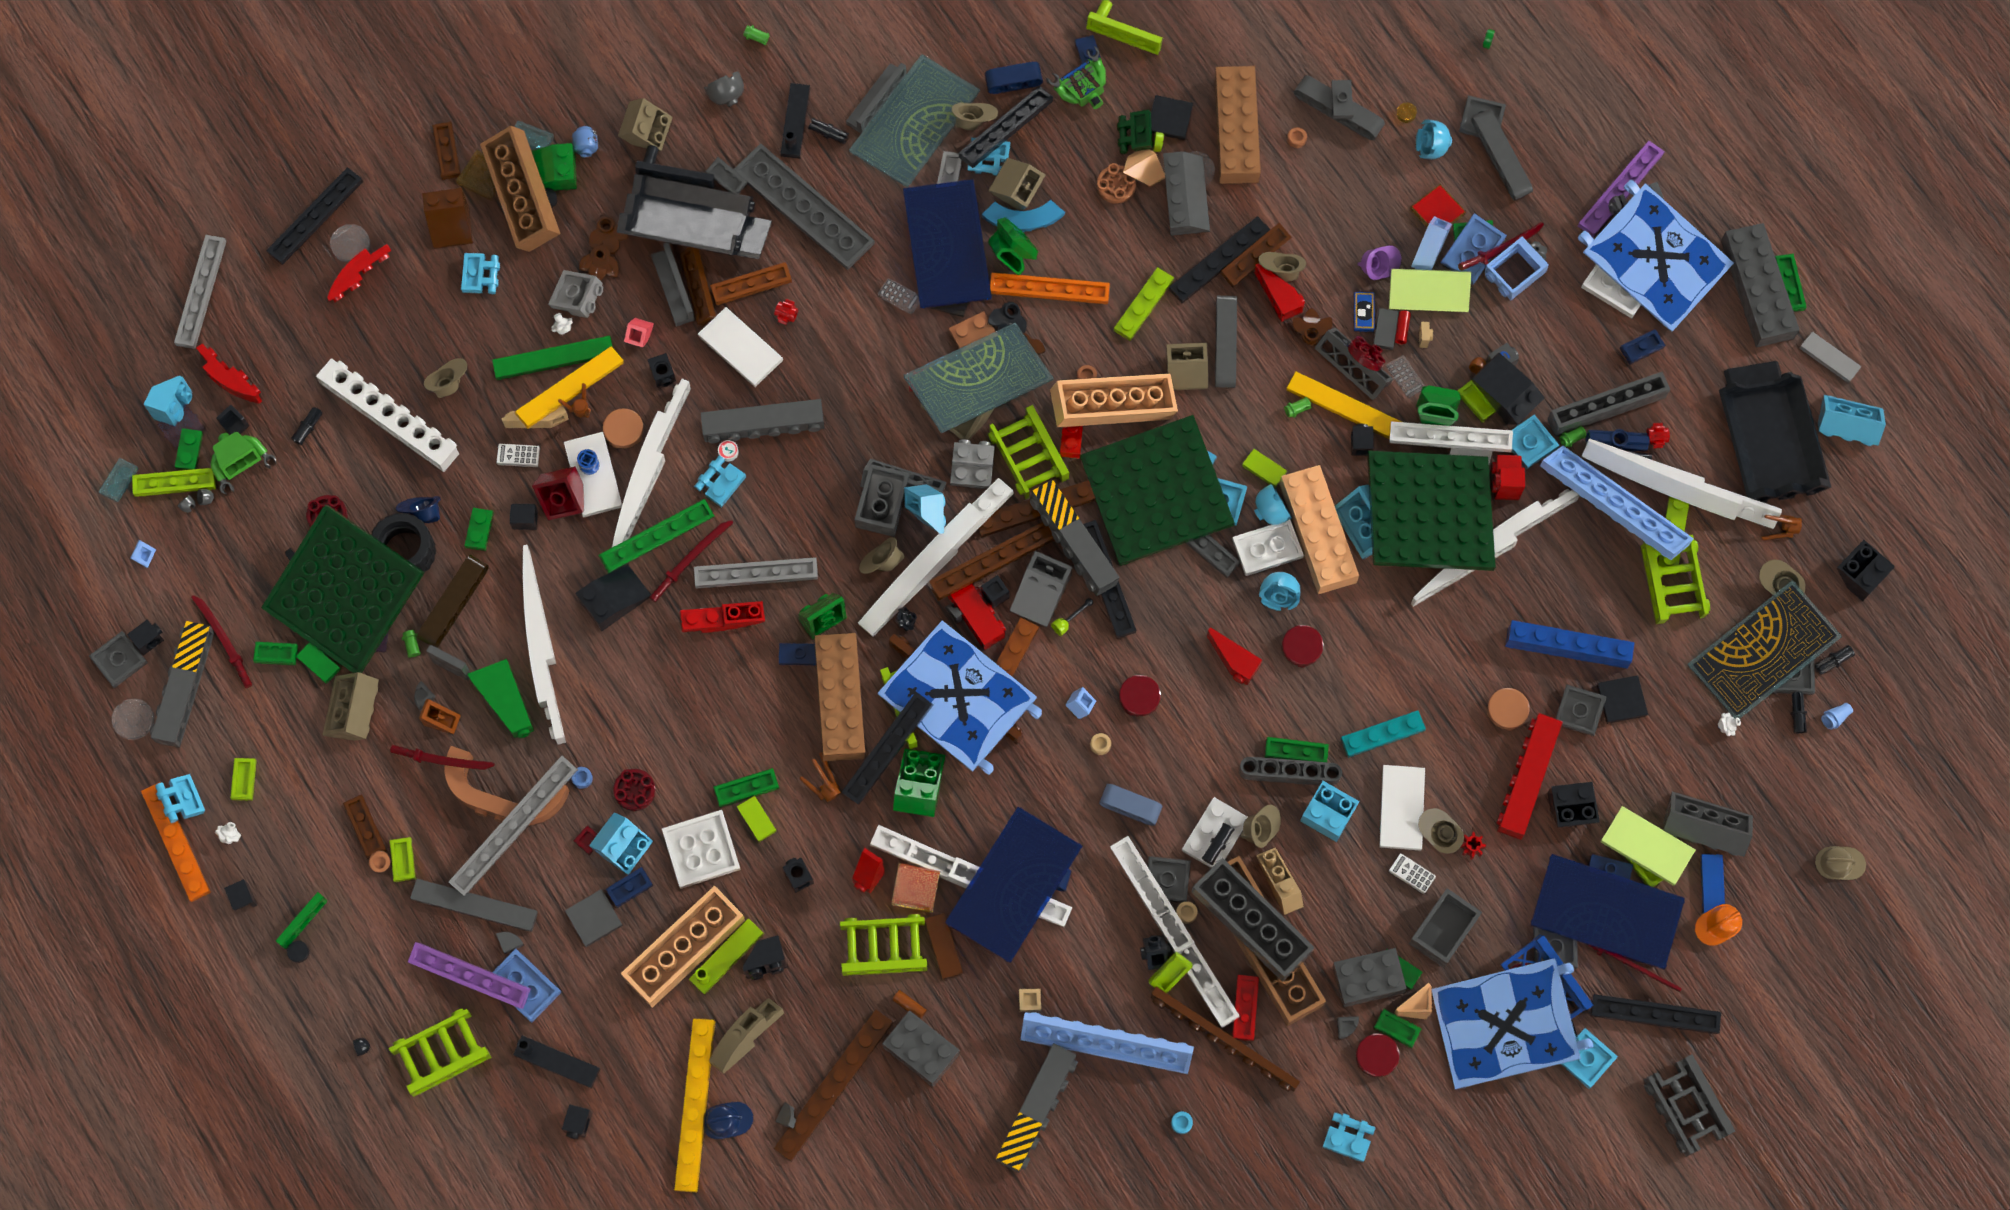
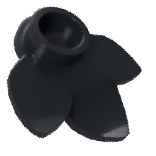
[988,302,1027,336]

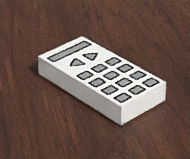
[497,444,540,467]
[1389,853,1436,894]

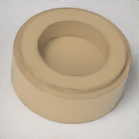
[1090,733,1111,755]
[1176,901,1198,924]

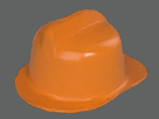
[1695,904,1742,946]

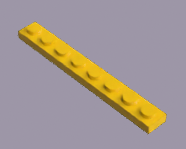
[675,1019,715,1192]

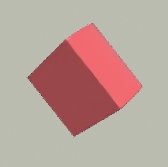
[624,318,654,348]

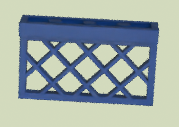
[1500,934,1593,1019]

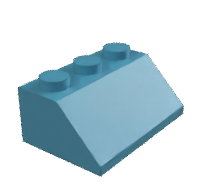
[1818,395,1886,446]
[1335,485,1372,559]

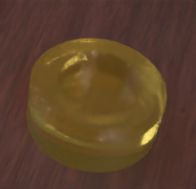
[1397,102,1417,123]

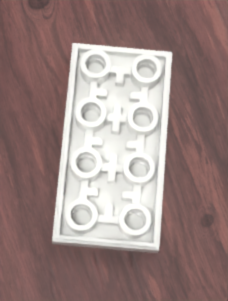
[698,307,783,387]
[564,432,622,518]
[1379,765,1425,851]

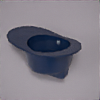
[396,496,441,523]
[704,1102,753,1140]

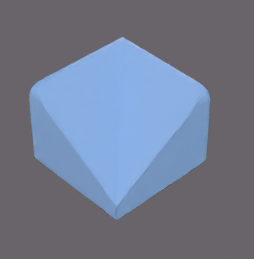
[1066,687,1096,719]

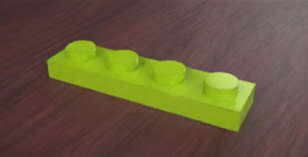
[1114,267,1174,341]
[132,468,216,497]
[1657,496,1689,574]

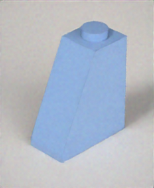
[1411,217,1452,270]

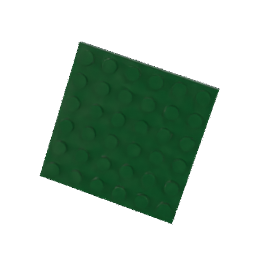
[1080,415,1235,566]
[1367,451,1496,571]
[261,505,425,673]

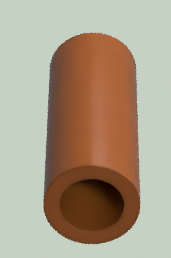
[892,990,927,1019]

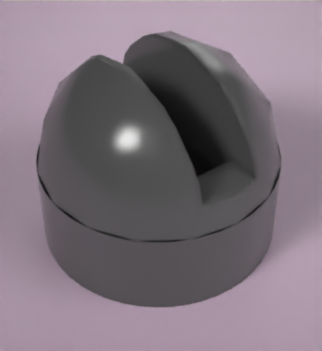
[197,489,214,505]
[177,495,195,513]

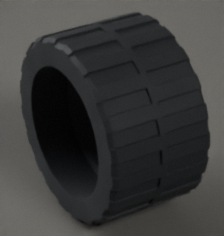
[371,513,436,572]

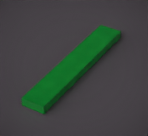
[492,336,613,380]
[598,499,714,573]

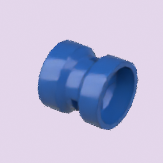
[577,449,600,475]

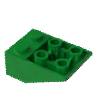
[893,748,946,817]

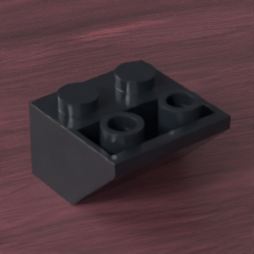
[1837,540,1895,602]
[1547,782,1600,828]
[743,935,788,981]

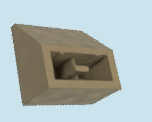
[618,98,673,152]
[988,158,1045,211]
[1165,343,1208,390]

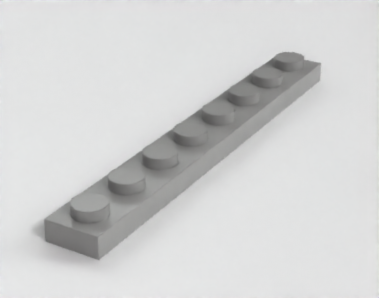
[449,756,578,896]

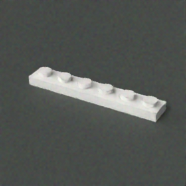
[1389,422,1513,452]

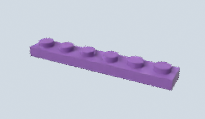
[1578,141,1664,237]
[408,942,531,1009]

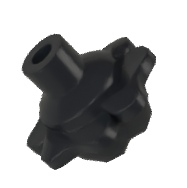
[896,607,917,632]

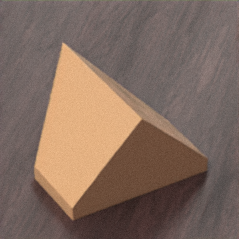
[1123,149,1165,188]
[1394,983,1432,1019]

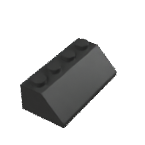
[1163,151,1210,236]
[1663,791,1753,857]

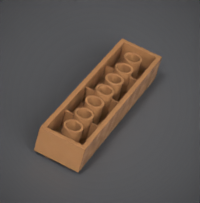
[1203,856,1326,1027]

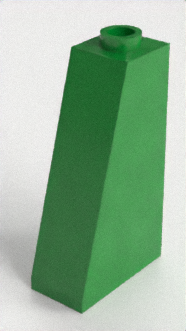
[468,659,534,738]

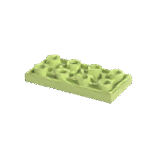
[1389,269,1471,312]
[1601,806,1695,886]

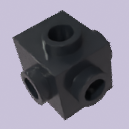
[1140,935,1171,970]

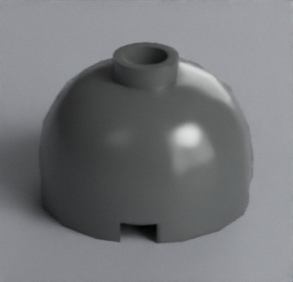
[704,71,744,107]

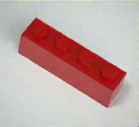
[948,584,1006,651]

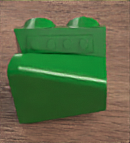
[988,217,1038,275]
[1416,385,1461,426]

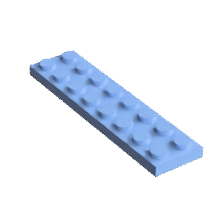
[1540,446,1694,560]
[1020,1012,1194,1074]

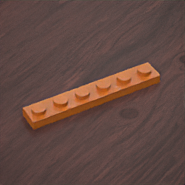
[990,272,1110,304]
[141,782,211,902]

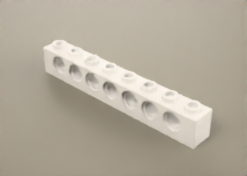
[316,358,459,472]

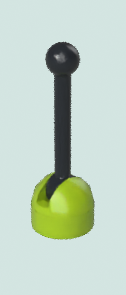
[1051,598,1093,636]

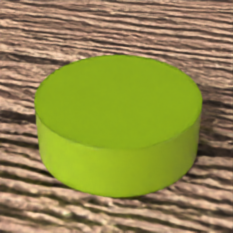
[1153,132,1164,152]

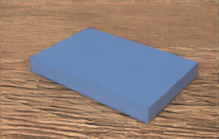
[1440,213,1507,285]
[492,948,561,1023]

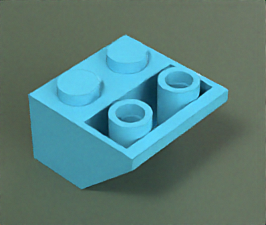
[143,376,192,427]
[904,484,946,534]
[1300,781,1360,842]
[589,812,653,875]

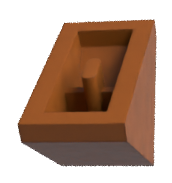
[419,699,461,734]

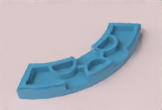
[982,200,1065,232]

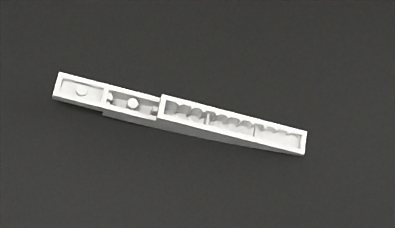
[612,379,691,547]
[1582,439,1782,529]
[858,478,1014,637]
[1411,489,1579,606]
[523,545,566,744]
[870,825,1072,927]
[1110,836,1240,1028]

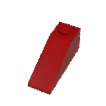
[1254,264,1305,322]
[1207,627,1262,685]
[852,848,885,894]

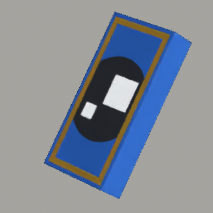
[1354,292,1375,332]

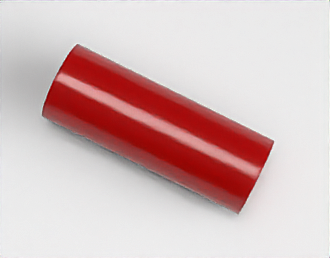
[1395,311,1411,345]

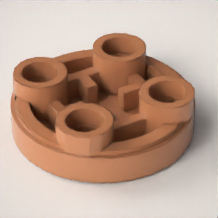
[1097,163,1136,204]
[603,408,644,448]
[1487,688,1530,731]

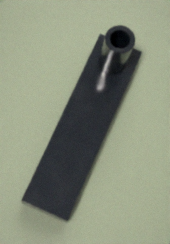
[780,83,810,159]
[635,145,715,189]
[513,1035,600,1089]

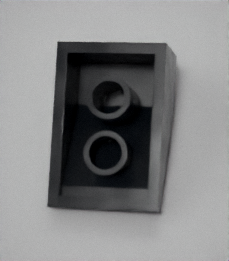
[1471,353,1545,425]
[575,564,651,631]

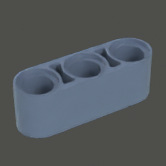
[1099,784,1163,826]

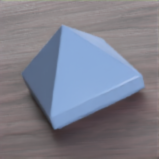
[130,540,156,568]

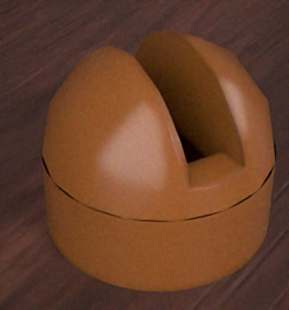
[1469,357,1487,374]

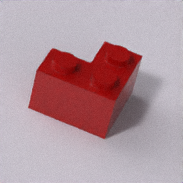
[1491,455,1525,500]

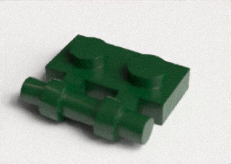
[1117,109,1152,154]

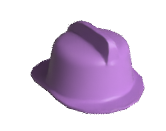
[1358,246,1401,280]

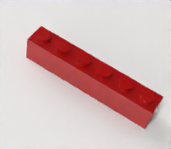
[1496,713,1563,840]

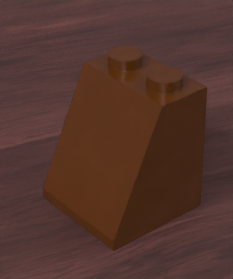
[422,188,473,249]

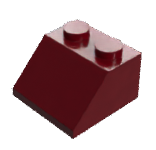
[532,466,584,521]

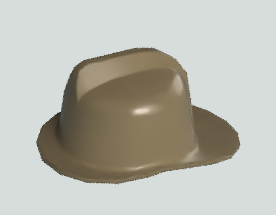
[951,103,998,131]
[1258,252,1306,282]
[424,358,467,398]
[859,537,904,574]
[1759,559,1806,598]
[1240,805,1281,848]
[1418,808,1464,854]
[1815,846,1866,880]

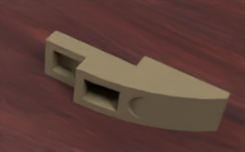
[709,998,784,1074]

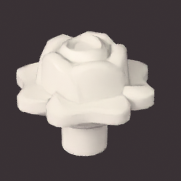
[551,313,573,335]
[1718,713,1741,736]
[215,822,241,844]

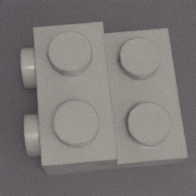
[548,270,603,318]
[950,439,994,489]

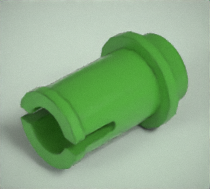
[744,25,770,45]
[1284,397,1311,418]
[1559,426,1586,447]
[402,630,421,658]

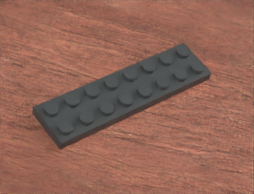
[733,143,875,270]

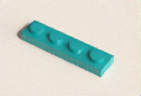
[1341,710,1426,758]

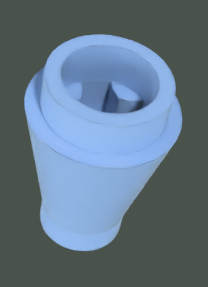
[1821,703,1853,730]

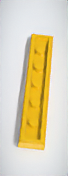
[515,346,624,429]
[1287,372,1401,440]

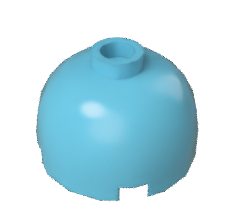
[1416,119,1452,159]
[1254,484,1292,525]
[1259,572,1300,611]

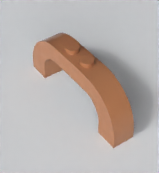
[445,746,570,826]

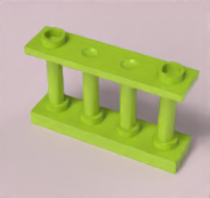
[988,405,1069,499]
[1641,535,1710,625]
[840,914,927,976]
[389,1009,491,1097]

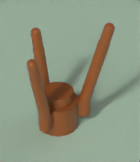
[558,383,591,418]
[1761,514,1802,540]
[800,752,841,802]

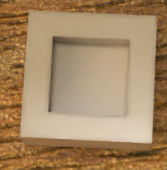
[1419,322,1433,348]
[1019,989,1041,1012]

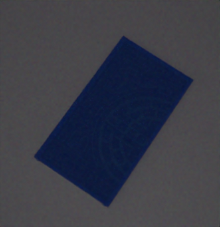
[903,179,992,308]
[945,807,1083,963]
[1531,854,1685,970]

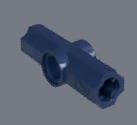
[1585,429,1649,452]

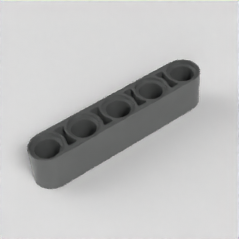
[1294,75,1385,140]
[1471,109,1533,201]
[1215,295,1237,388]
[1239,757,1342,786]

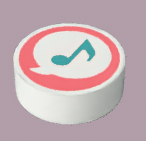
[718,440,739,462]

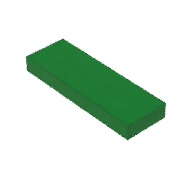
[1775,253,1807,312]
[1264,737,1329,762]
[713,768,779,807]
[276,892,327,950]

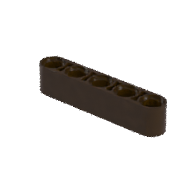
[417,555,489,648]

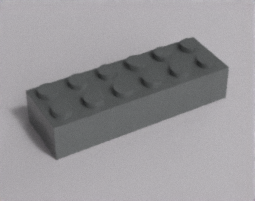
[1721,223,1800,348]
[1191,858,1315,982]

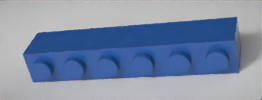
[1505,620,1635,669]

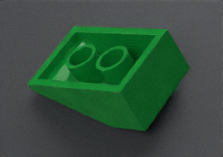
[531,143,577,191]
[798,593,847,640]

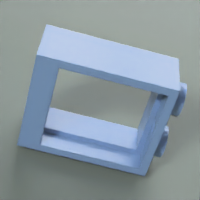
[1485,237,1549,300]

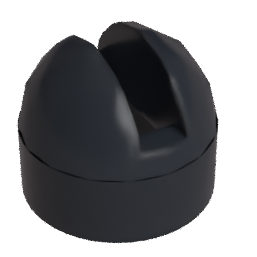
[353,1038,370,1056]

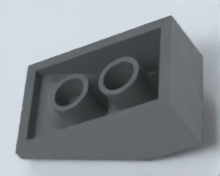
[854,464,910,537]

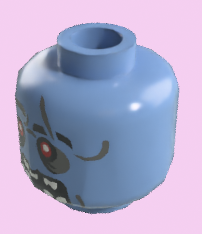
[572,126,598,157]

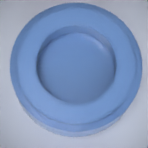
[571,767,593,789]

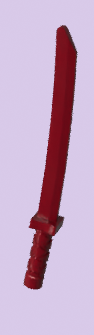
[1458,222,1544,271]
[649,520,733,603]
[191,595,252,688]
[390,745,495,770]
[1577,937,1682,992]

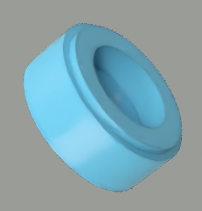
[1171,1111,1193,1134]

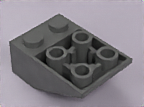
[1010,551,1073,628]

